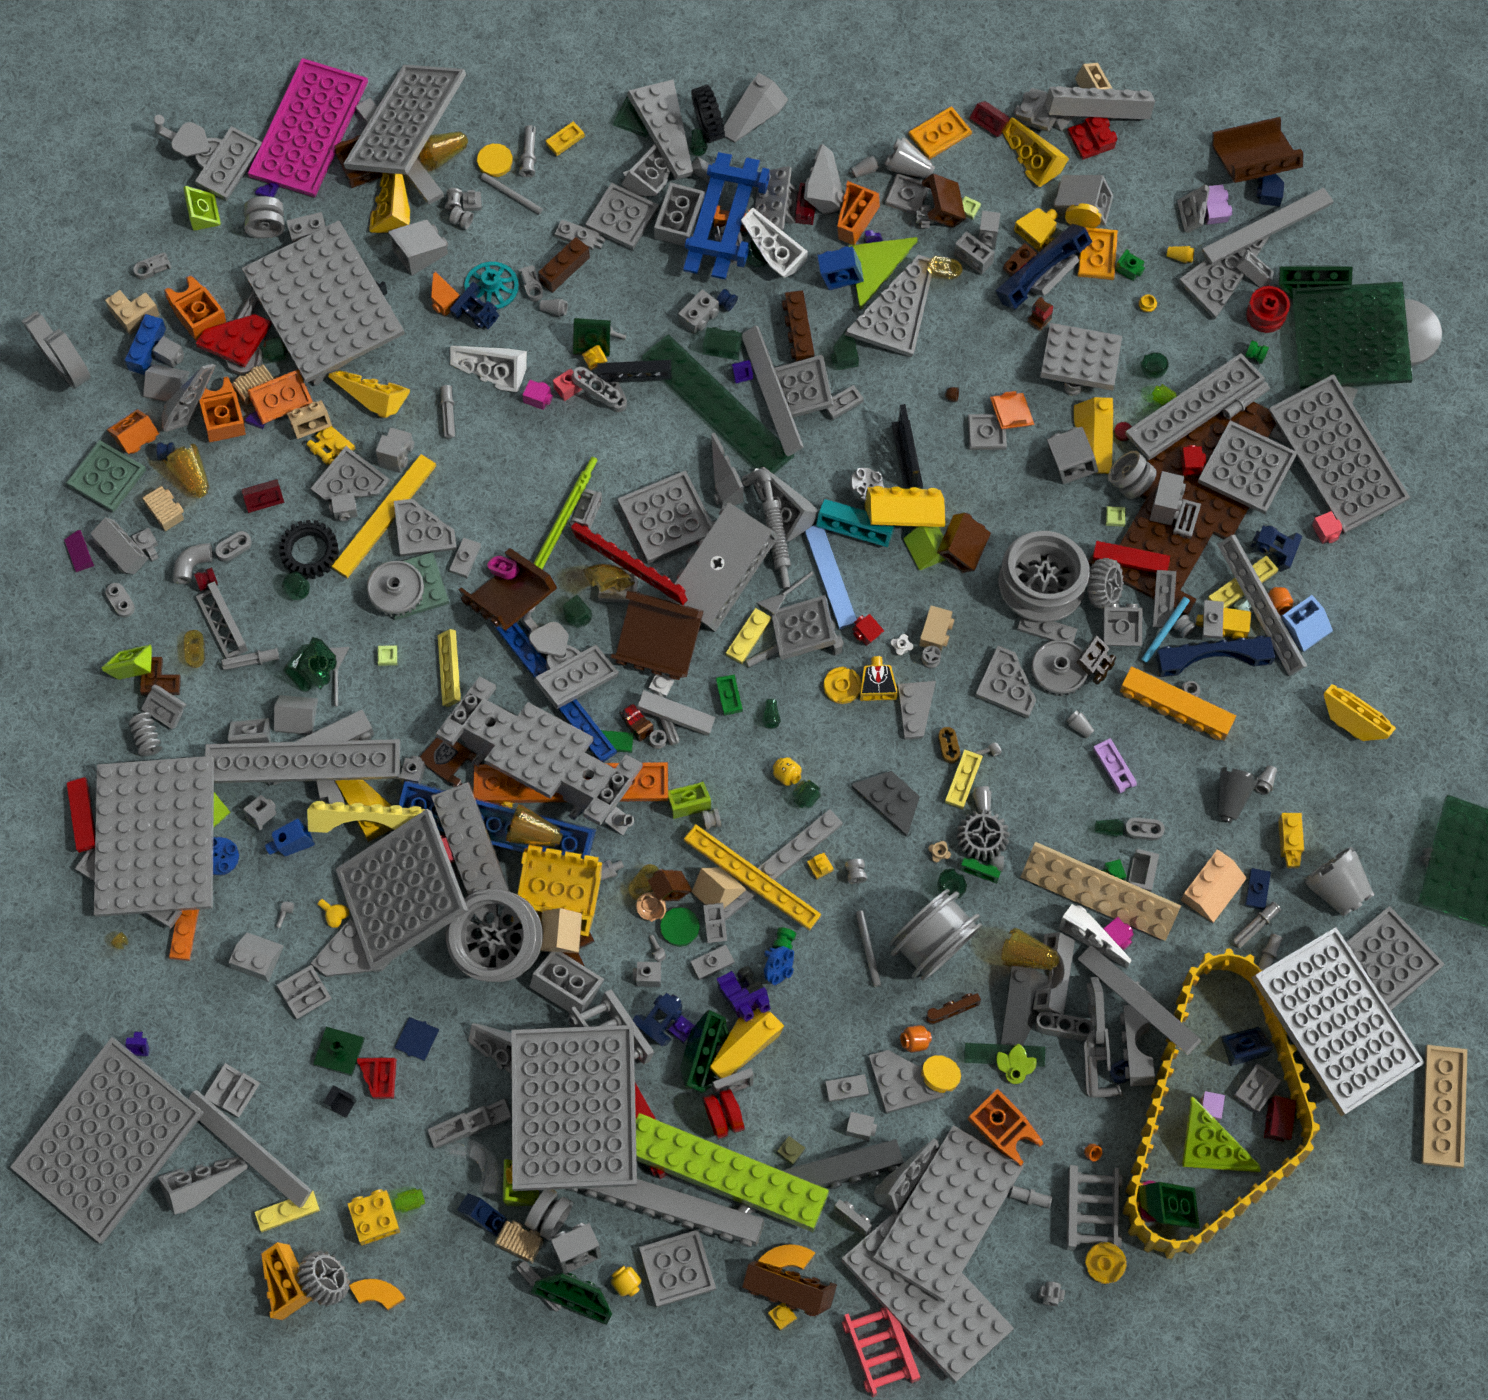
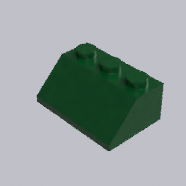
[1139,1182,1200,1229]

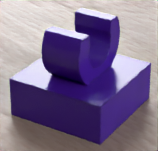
[732,360,753,383]
[668,1015,695,1044]
[125,1032,149,1056]

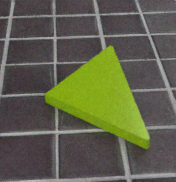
[849,237,918,309]
[1182,1097,1261,1172]

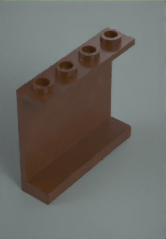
[1212,117,1303,183]
[458,548,557,631]
[610,591,704,680]

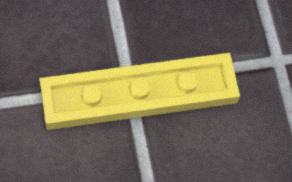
[1208,555,1279,608]
[438,629,461,707]

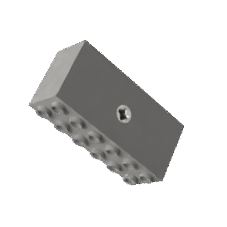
[666,503,778,632]

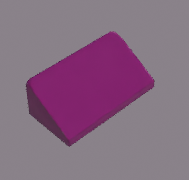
[64,530,94,572]

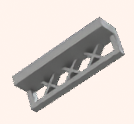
[196,581,248,658]

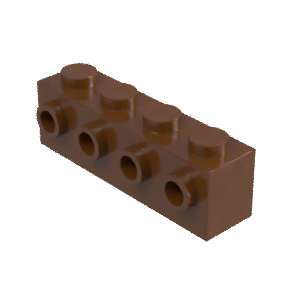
[782,290,815,362]

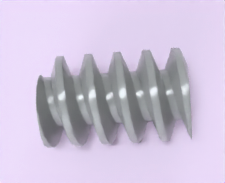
[129,712,162,756]

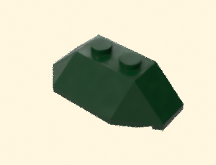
[1279,265,1353,303]
[680,1010,729,1093]
[530,1272,612,1325]

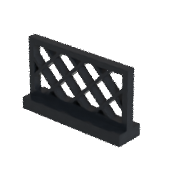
[891,404,923,489]

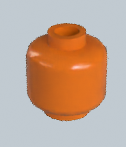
[1268,587,1294,615]
[900,1025,932,1053]

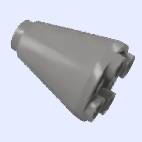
[884,137,935,179]

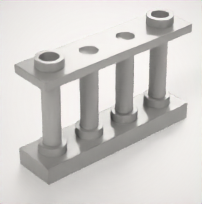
[568,989,654,1065]
[1066,1165,1122,1251]

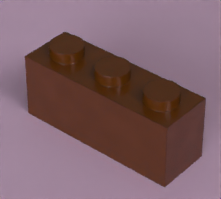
[538,237,590,293]

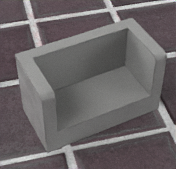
[1128,849,1159,892]

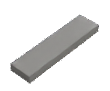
[637,690,715,736]

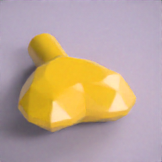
[317,899,349,928]

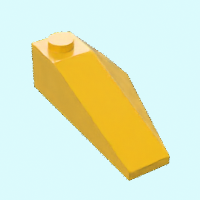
[328,370,410,418]

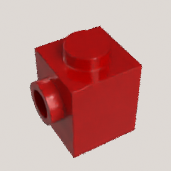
[1180,445,1206,476]
[852,614,884,646]

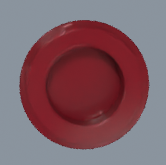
[1114,422,1132,441]

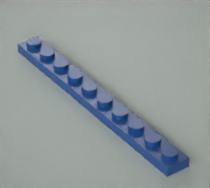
[490,621,617,763]

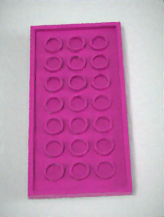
[248,58,368,197]

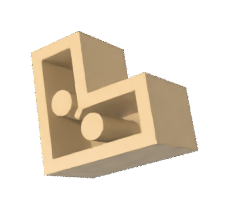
[105,290,160,335]

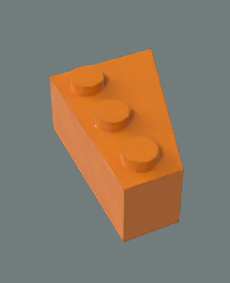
[837,181,880,245]

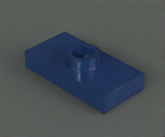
[1245,868,1271,910]

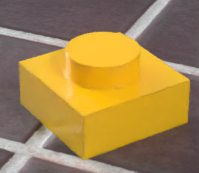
[768,1303,797,1330]

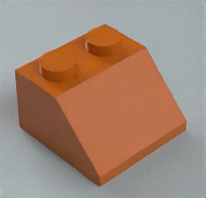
[107,409,159,454]

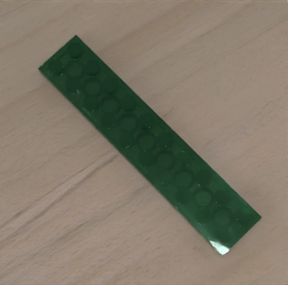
[642,334,794,474]

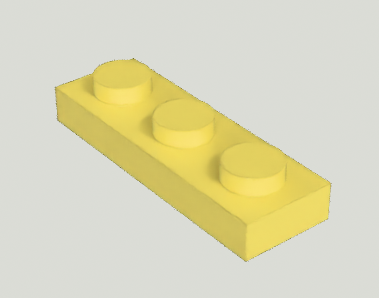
[726,608,772,664]
[945,750,983,809]
[255,1191,320,1232]

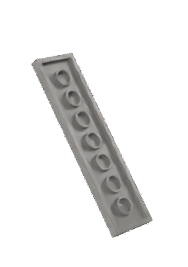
[1126,353,1265,460]

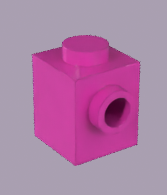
[523,380,553,410]
[1103,917,1134,950]

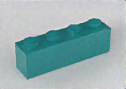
[816,499,895,547]

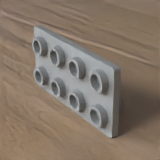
[755,166,799,230]

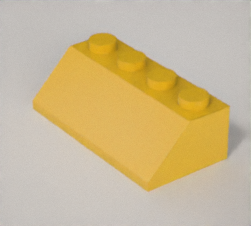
[865,486,945,527]

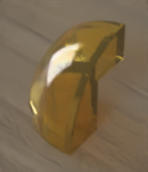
[583,564,635,593]

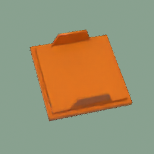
[990,391,1035,429]

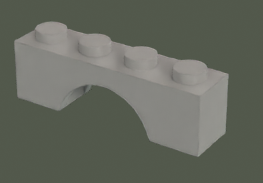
[1033,932,1075,1015]
[1120,1005,1155,1086]

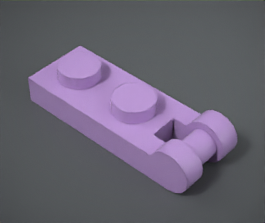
[1093,738,1137,794]

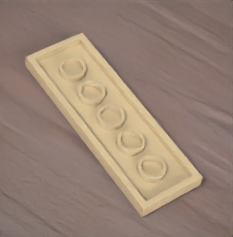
[1422,1045,1467,1169]

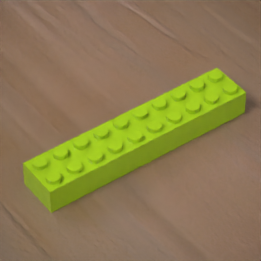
[636,1113,829,1233]

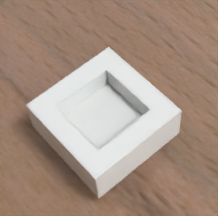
[649,674,674,697]

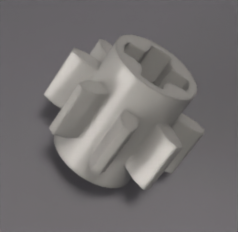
[916,205,935,228]
[1039,1282,1065,1306]

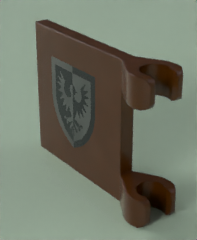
[420,738,482,787]

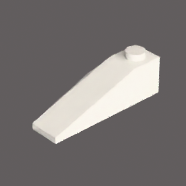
[741,208,808,278]
[450,346,527,392]
[1059,904,1131,968]

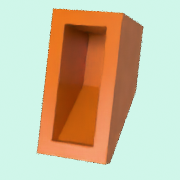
[431,272,460,316]

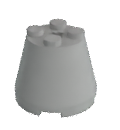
[1304,847,1375,916]

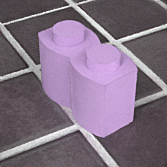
[1205,184,1232,225]

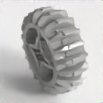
[1087,558,1124,609]
[957,809,1010,862]
[297,1250,351,1307]

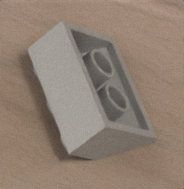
[530,952,604,1014]

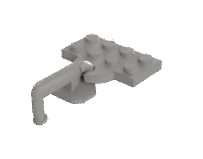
[154,115,262,201]
[521,607,619,709]
[1084,977,1123,1098]

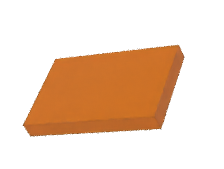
[247,369,313,425]

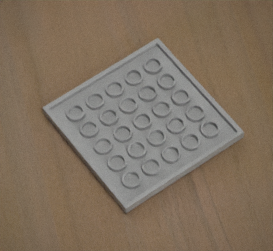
[336,809,468,971]

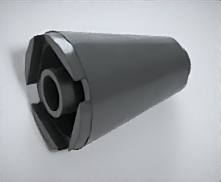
[1218,767,1259,823]

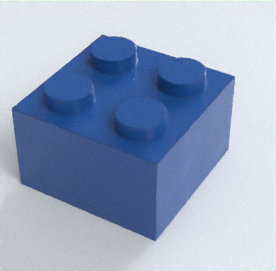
[818,246,864,290]

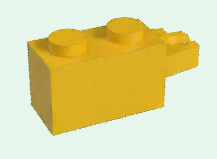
[1196,608,1251,640]
[1278,813,1304,869]

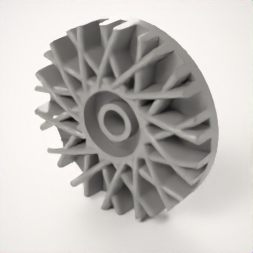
[367,561,425,617]
[1031,640,1088,696]

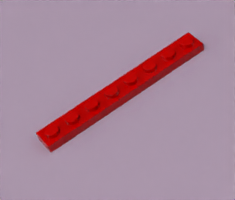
[571,522,688,605]

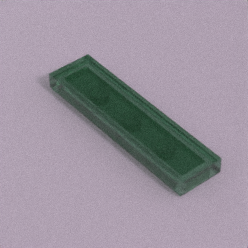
[964,1042,1045,1067]

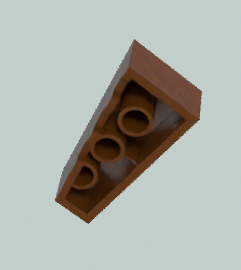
[742,1260,837,1316]

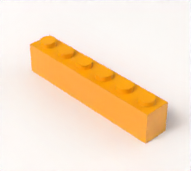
[1120,666,1237,741]

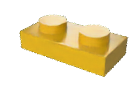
[546,121,585,156]

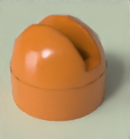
[1084,1144,1102,1161]

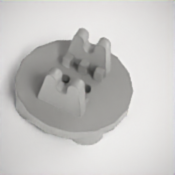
[850,468,884,502]

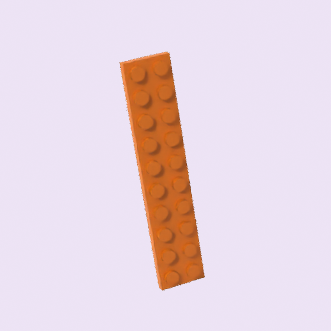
[473,762,668,803]

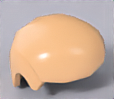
[636,892,666,922]

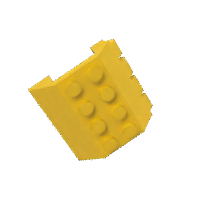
[511,845,602,936]

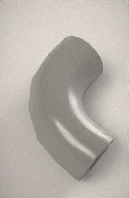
[173,543,213,584]

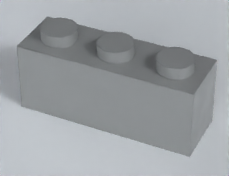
[91,517,149,575]

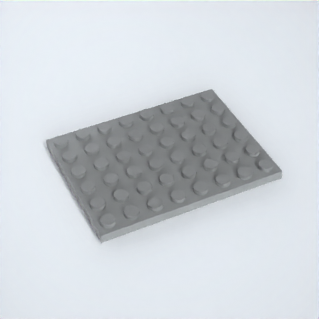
[242,221,405,383]
[94,756,214,917]
[1251,927,1424,1116]
[512,1025,637,1191]
[10,1037,204,1244]

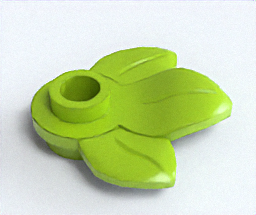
[996,1044,1036,1084]

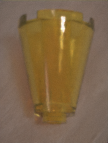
[419,131,468,171]
[163,444,210,498]
[506,804,563,847]
[1001,928,1059,970]

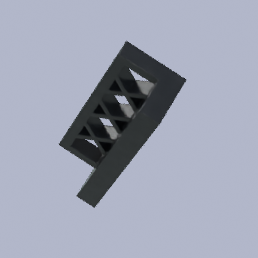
[597,360,672,383]

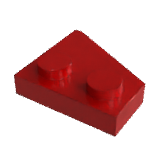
[357,1057,397,1099]

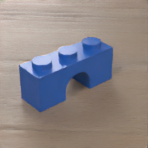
[125,314,166,375]

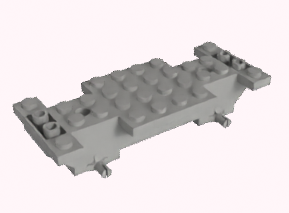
[436,676,643,826]

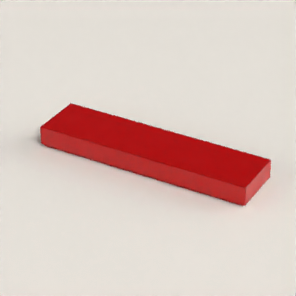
[1092,540,1170,573]
[67,777,96,853]

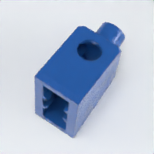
[265,819,315,856]

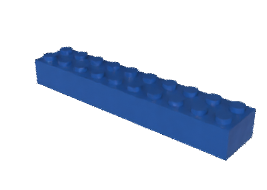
[399,781,596,859]

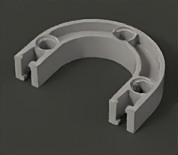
[21,311,91,389]

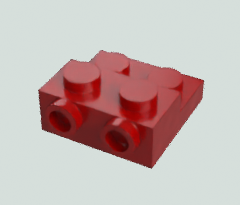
[1068,117,1117,160]

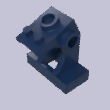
[450,282,500,329]
[1250,525,1302,572]
[633,992,683,1046]

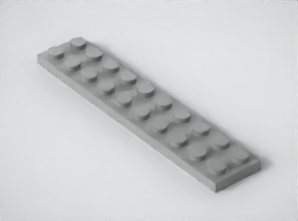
[205,739,401,783]

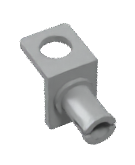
[603,807,634,835]

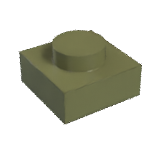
[777,1136,805,1165]

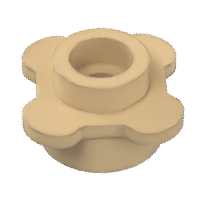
[928,841,951,863]

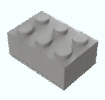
[654,182,705,246]
[551,1223,602,1273]

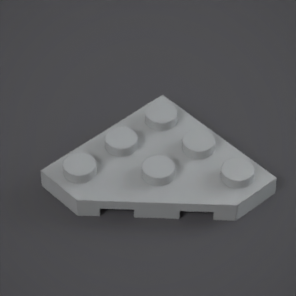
[311,446,390,501]
[394,499,457,557]
[975,646,1036,718]
[311,919,392,977]
[869,1050,944,1113]

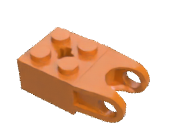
[164,276,227,341]
[199,377,246,443]
[967,1088,1043,1166]

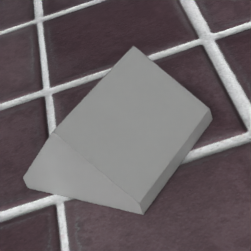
[143,364,190,402]
[274,695,318,735]
[228,718,271,744]

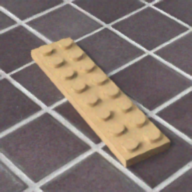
[1021,842,1181,941]

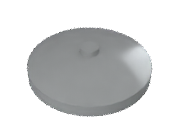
[1368,299,1442,366]

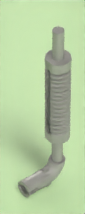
[742,468,791,589]

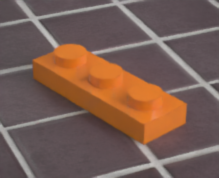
[169,909,199,961]

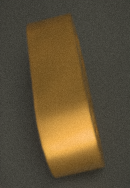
[938,727,960,764]

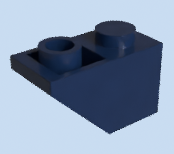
[1256,174,1284,207]
[457,1193,507,1236]

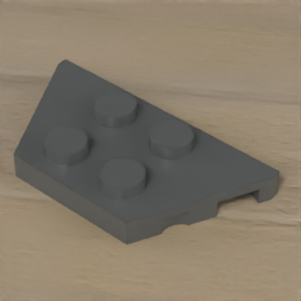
[852,771,920,836]

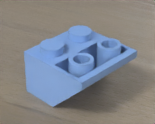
[1281,595,1333,652]

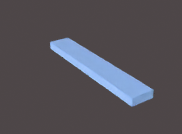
[804,525,857,630]

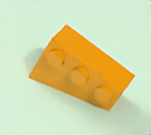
[261,1242,312,1320]

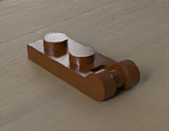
[926,993,981,1025]

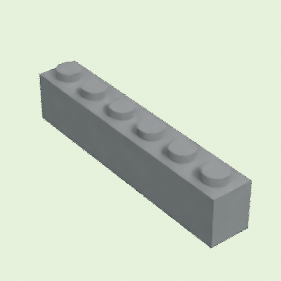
[1045,86,1155,120]
[268,709,374,785]

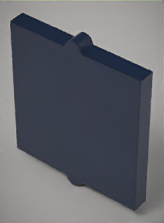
[395,1017,439,1061]

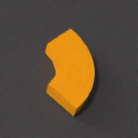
[758,1244,815,1270]
[349,1279,406,1310]

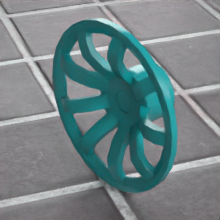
[464,261,519,310]

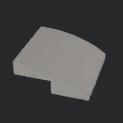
[277,965,332,1019]
[204,1063,260,1118]

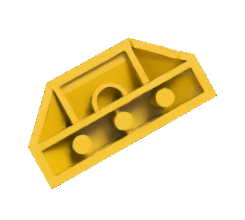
[1323,684,1396,741]

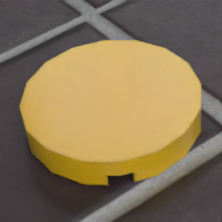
[477,143,513,177]
[1065,203,1102,228]
[823,667,862,704]
[921,1055,961,1093]
[1085,1242,1127,1284]

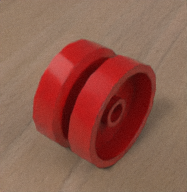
[1246,286,1290,333]
[703,1088,745,1140]

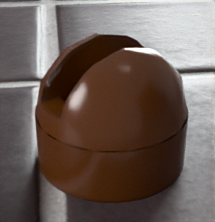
[945,387,959,402]

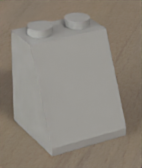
[1054,175,1113,225]
[389,219,448,275]
[1047,427,1098,484]

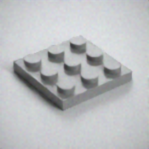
[585,183,659,250]
[774,355,834,418]
[771,595,836,660]
[639,1230,716,1308]

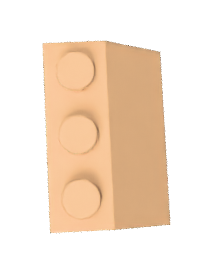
[1181,849,1247,923]

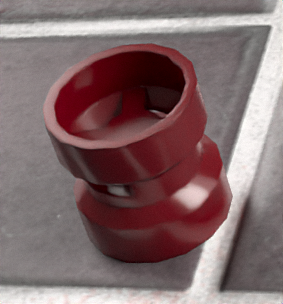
[194,567,218,591]

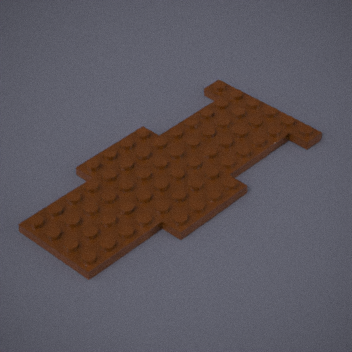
[1088,402,1276,616]

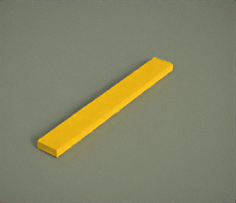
[332,454,436,579]
[684,824,821,931]

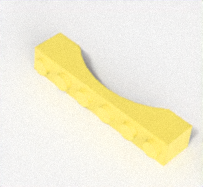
[307,801,426,833]

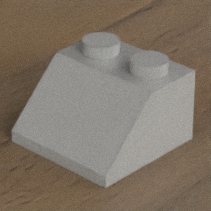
[229,933,284,982]

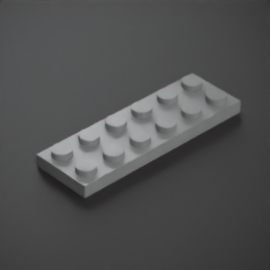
[431,782,510,896]

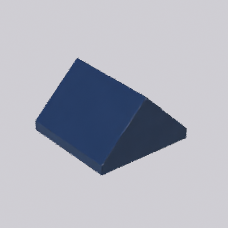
[1221,1026,1273,1066]

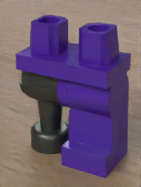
[716,966,771,1022]

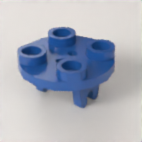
[213,837,239,876]
[764,946,794,985]

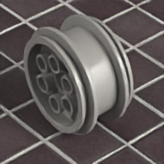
[998,531,1090,622]
[446,889,543,982]
[889,889,982,981]

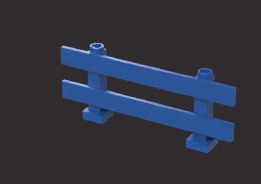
[683,152,770,280]

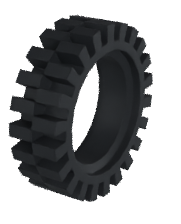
[691,84,725,143]
[279,520,339,579]

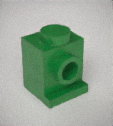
[1115,249,1145,281]
[1101,859,1126,881]

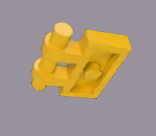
[306,426,355,465]

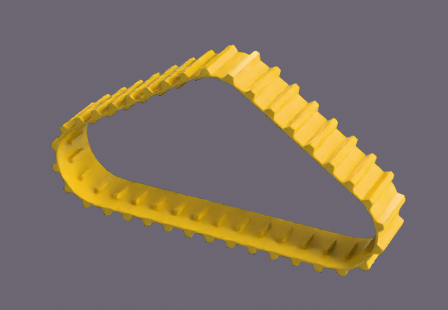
[1122,948,1320,1259]

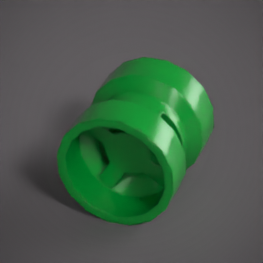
[1245,340,1269,364]
[772,927,797,950]

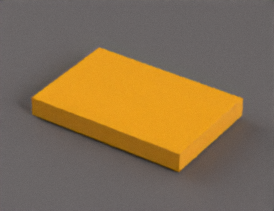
[908,106,972,160]
[1078,227,1118,280]

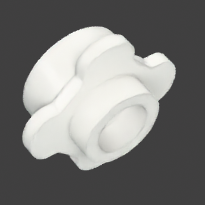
[891,634,913,655]

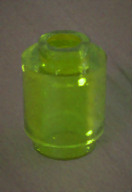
[1151,384,1178,406]
[394,1188,425,1213]

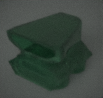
[283,637,337,692]

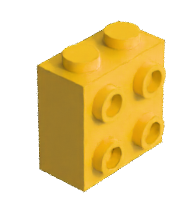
[347,1189,400,1246]

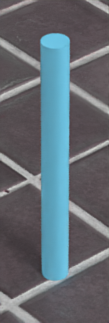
[1141,597,1190,663]

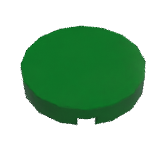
[660,907,700,947]

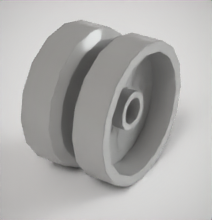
[243,196,285,239]
[1108,451,1157,499]
[525,1190,573,1241]

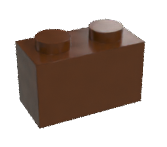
[648,869,692,901]

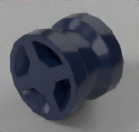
[716,288,738,312]
[157,442,175,461]

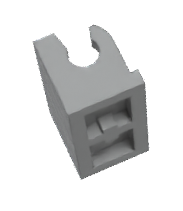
[570,489,602,529]

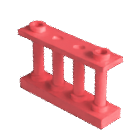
[842,1306,920,1397]

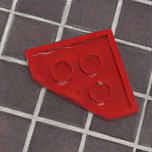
[196,314,272,368]

